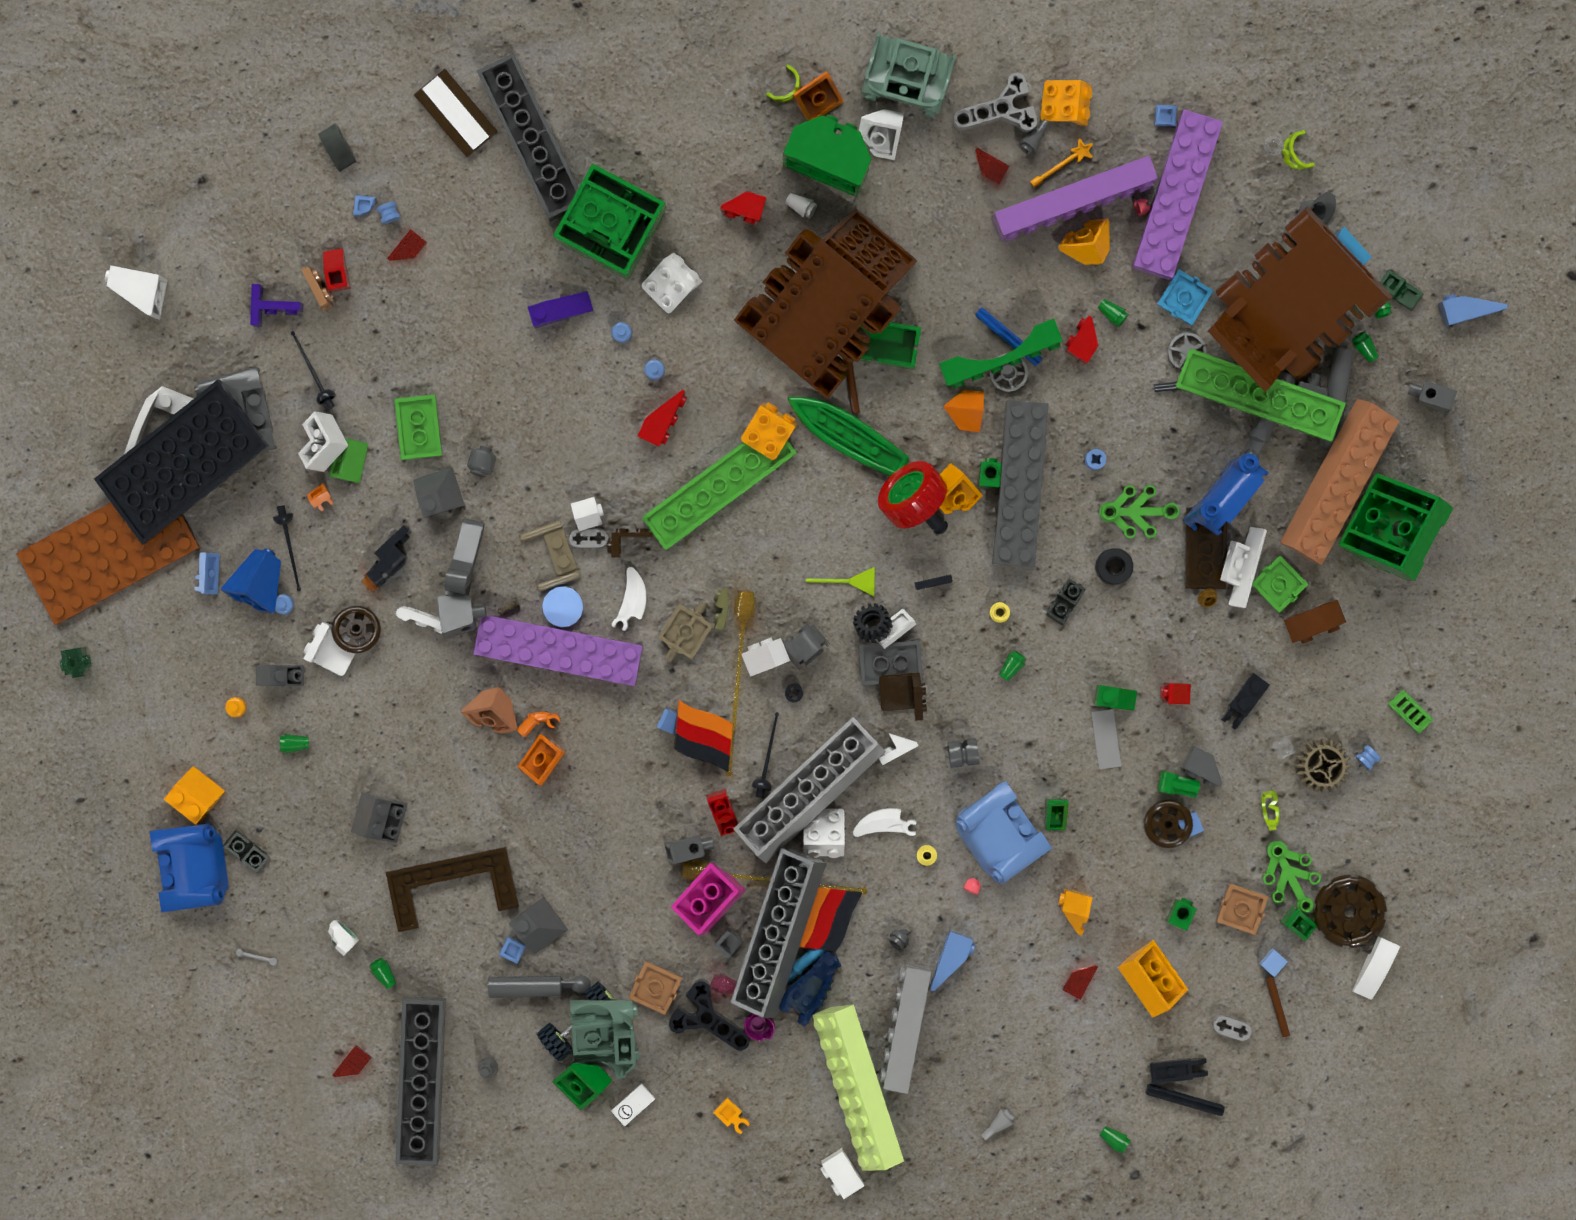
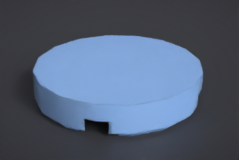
[542,586,584,627]

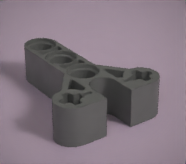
[444,518,485,596]

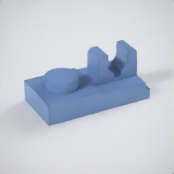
[194,552,220,594]

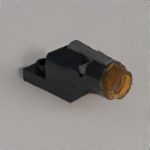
[361,525,412,592]

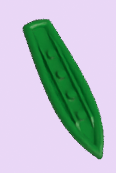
[788,397,909,477]

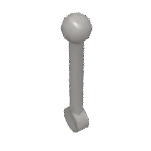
[236,949,278,966]

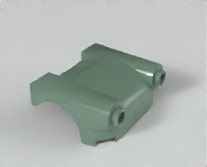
[861,33,956,118]
[570,1000,639,1079]

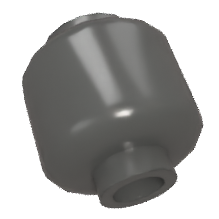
[467,446,496,477]

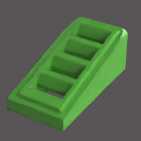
[1388,690,1433,733]

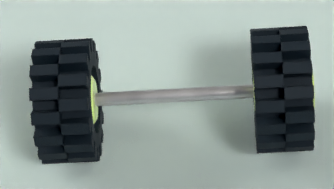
[536,982,615,1061]

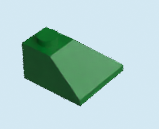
[552,1063,612,1110]

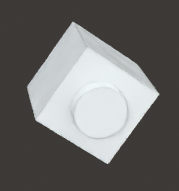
[571,497,604,531]

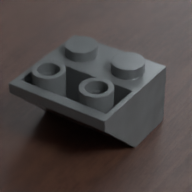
[351,792,407,843]

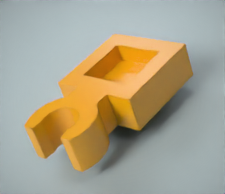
[713,1097,750,1134]

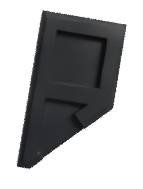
[914,574,953,590]

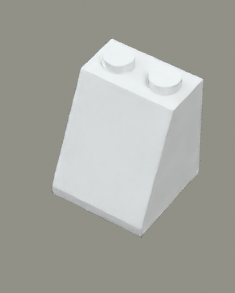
[105,265,168,320]

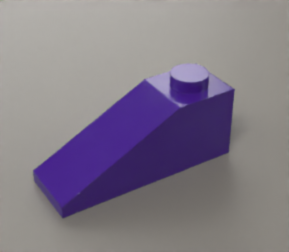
[528,291,594,329]

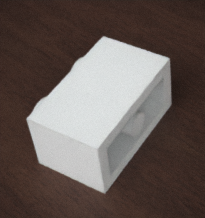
[741,637,790,677]
[820,1148,864,1199]

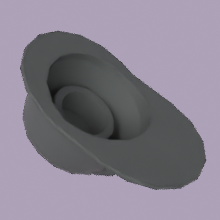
[1294,192,1336,224]

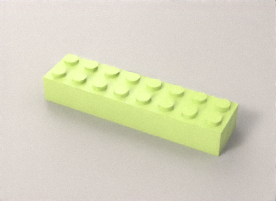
[812,1005,904,1171]

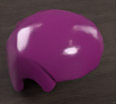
[744,1013,775,1042]

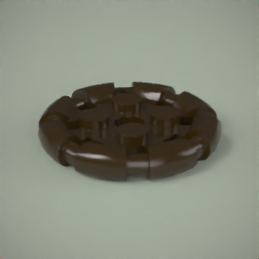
[1313,875,1387,948]

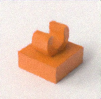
[307,483,333,511]

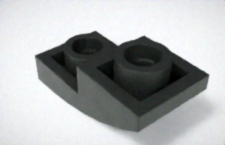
[318,124,357,172]
[1045,578,1086,625]
[223,830,269,873]

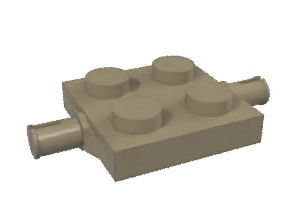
[658,600,714,663]

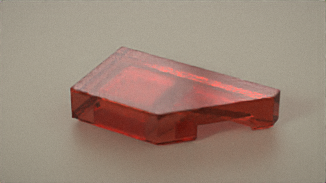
[975,148,1009,185]
[387,229,427,261]

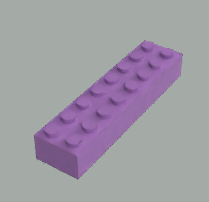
[1131,109,1223,281]
[992,155,1158,242]
[473,615,643,686]

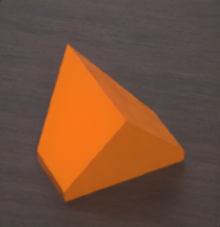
[943,389,984,432]

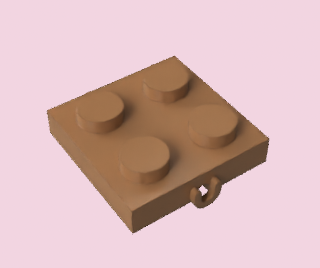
[302,266,334,311]
[1216,883,1269,935]
[629,960,683,1015]

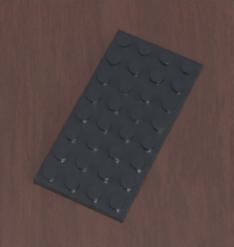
[94,380,269,545]

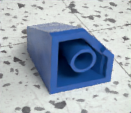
[221,548,281,613]

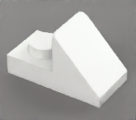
[879,733,918,765]

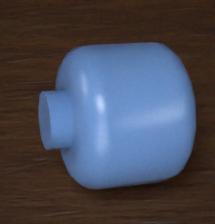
[611,322,632,343]
[644,359,665,380]
[275,594,294,614]

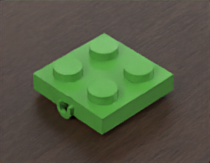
[1252,555,1309,613]

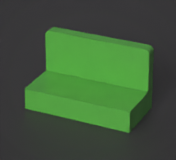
[329,438,368,483]

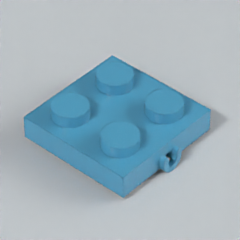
[1156,269,1214,326]

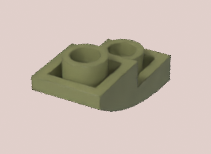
[713,587,729,631]

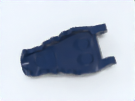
[779,951,841,1027]

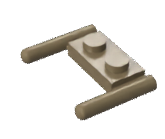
[519,520,581,592]

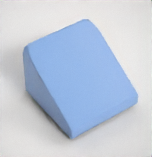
[1259,948,1288,977]

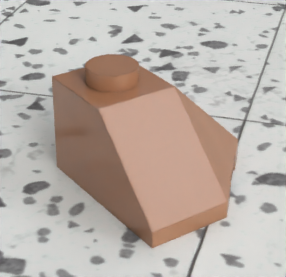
[461,687,517,734]

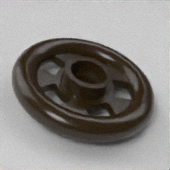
[331,606,381,653]
[1144,800,1193,848]

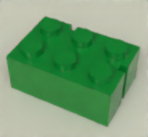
[859,322,921,370]

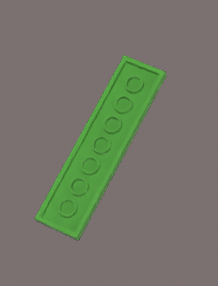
[1175,348,1346,442]
[641,440,797,550]

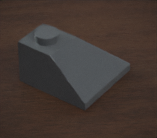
[413,467,465,518]
[509,897,568,954]

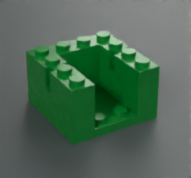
[553,163,667,281]

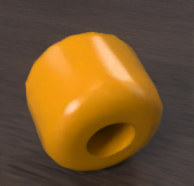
[225,697,247,717]

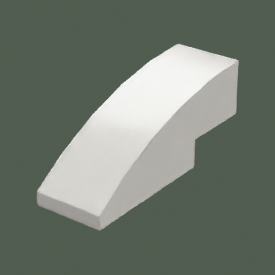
[1353,936,1400,1000]

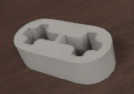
[569,529,609,548]
[1212,1015,1251,1041]

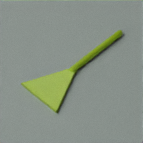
[805,567,875,597]

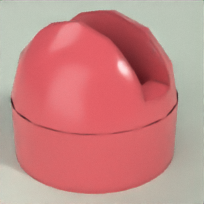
[1134,198,1151,216]
[963,878,981,895]

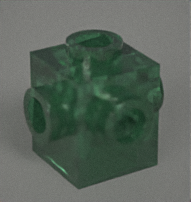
[60,647,92,678]

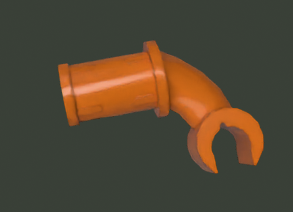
[516,711,560,738]

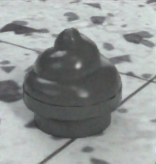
[888,929,909,950]

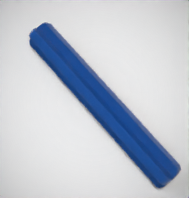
[975,307,1042,366]

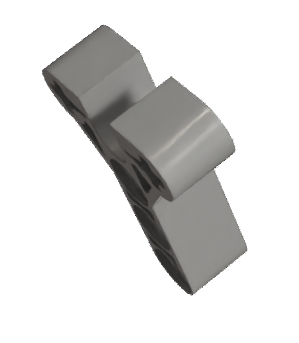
[953,73,1037,134]

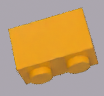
[164,766,226,825]

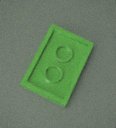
[394,394,443,460]

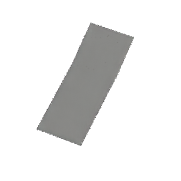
[1092,709,1121,770]

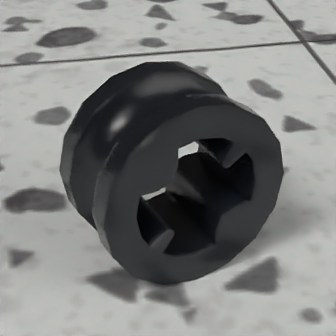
[785,684,803,703]

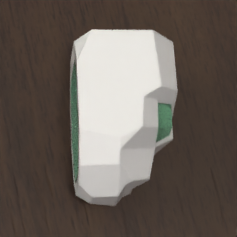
[328,920,359,956]

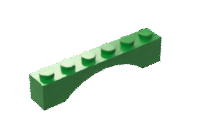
[939,318,1063,389]

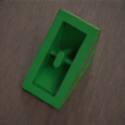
[1045,798,1069,830]
[1280,906,1316,942]

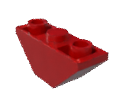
[706,788,738,836]

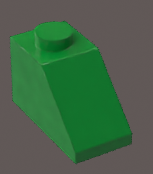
[1094,685,1137,711]

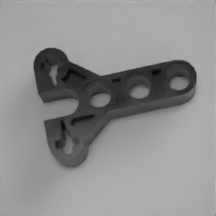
[669,979,750,1051]

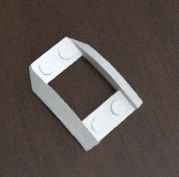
[124,386,193,454]

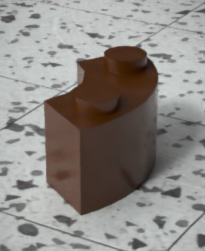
[1284,599,1346,644]

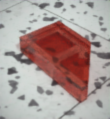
[1062,964,1098,1000]
[332,1045,372,1077]

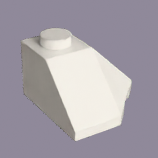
[859,109,904,160]

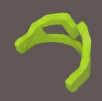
[766,64,800,102]
[1281,130,1315,170]
[1261,790,1280,831]

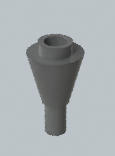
[1019,119,1049,155]
[478,1058,498,1078]

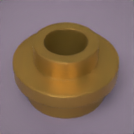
[1197,588,1217,608]

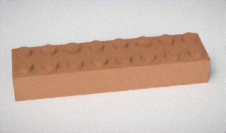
[1280,399,1399,565]

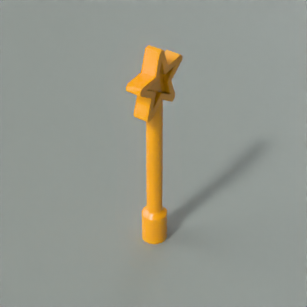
[1030,139,1093,188]

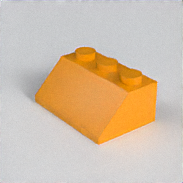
[1118,940,1189,1018]

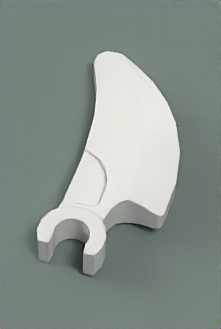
[612,567,647,631]
[853,808,916,837]

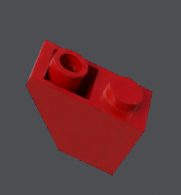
[720,191,767,225]
[323,248,351,292]
[1065,315,1099,365]
[1160,682,1191,705]

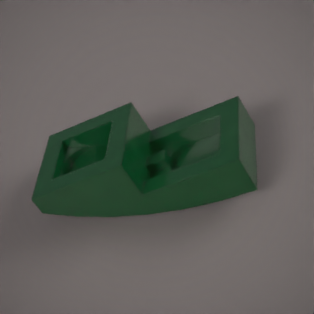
[1380,269,1424,311]

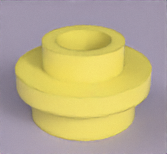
[990,602,1010,623]
[917,845,937,866]

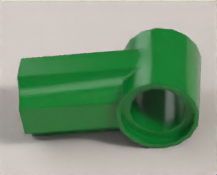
[1157,771,1200,798]

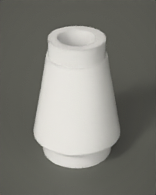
[785,193,817,219]

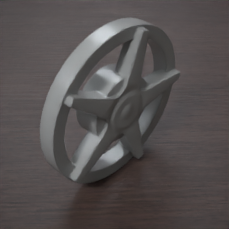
[1168,332,1207,370]
[990,354,1028,392]

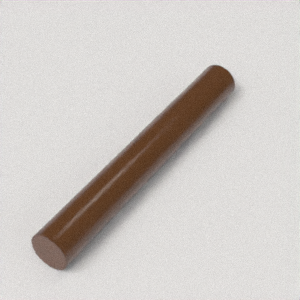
[844,359,860,414]
[1265,976,1290,1037]

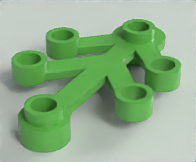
[1099,485,1180,538]
[1262,841,1321,914]

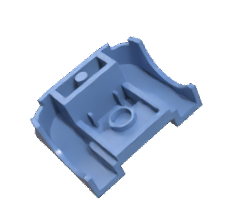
[955,781,1052,884]

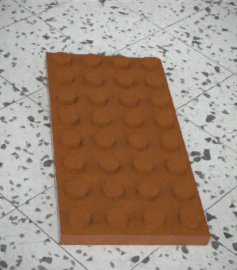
[16,502,200,625]

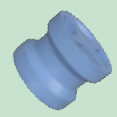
[376,201,401,224]
[1084,449,1106,470]
[1355,745,1382,771]

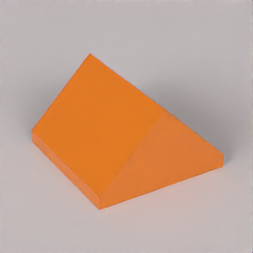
[793,71,844,121]
[517,733,566,786]

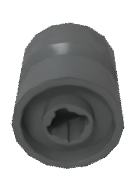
[947,738,979,768]

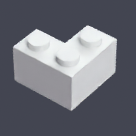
[298,411,348,472]

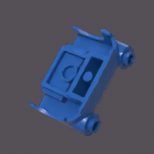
[1182,453,1269,536]
[149,823,228,913]

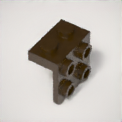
[607,528,653,558]
[879,672,927,721]

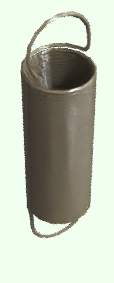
[494,599,524,617]

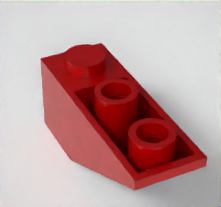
[637,390,687,448]

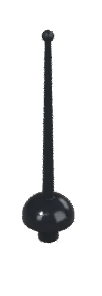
[291,331,336,410]
[273,505,301,591]
[751,712,779,798]

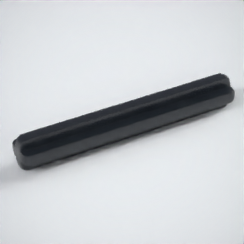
[1145,1084,1225,1116]

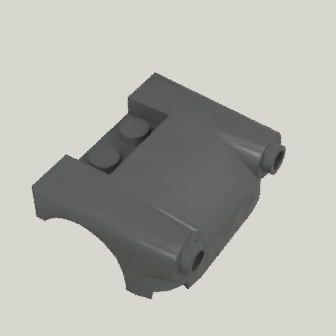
[195,367,277,451]

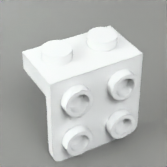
[642,253,702,313]
[303,622,361,676]
[803,809,845,858]

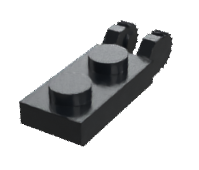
[1221,673,1270,730]
[1149,1058,1208,1084]

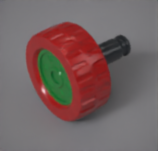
[878,461,948,535]

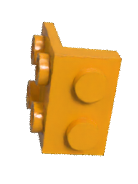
[1041,80,1093,126]
[741,402,798,460]

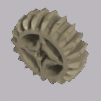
[1295,738,1352,793]

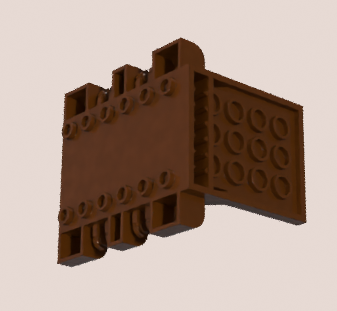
[1208,206,1393,392]
[734,209,917,399]

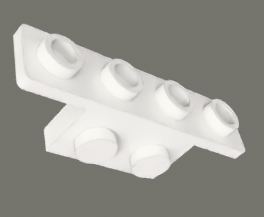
[1220,527,1267,608]

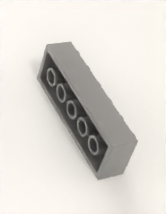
[879,963,931,1094]

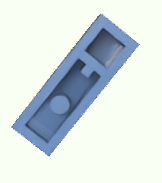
[1438,294,1508,327]
[929,930,975,991]

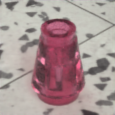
[710,973,737,994]

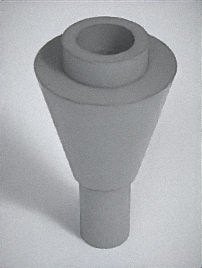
[981,1108,1015,1141]

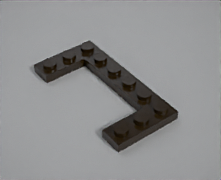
[386,846,519,932]

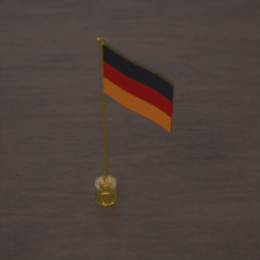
[674,591,756,776]
[682,860,867,951]

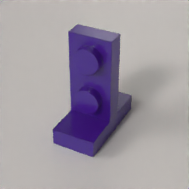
[250,284,304,327]

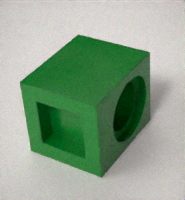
[978,458,1002,488]
[1166,897,1197,931]

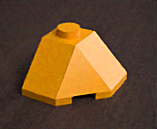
[1058,218,1110,265]
[940,463,983,514]
[1058,889,1093,936]

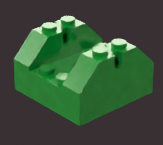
[782,115,871,198]
[1338,473,1454,581]

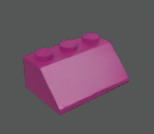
[671,862,746,936]

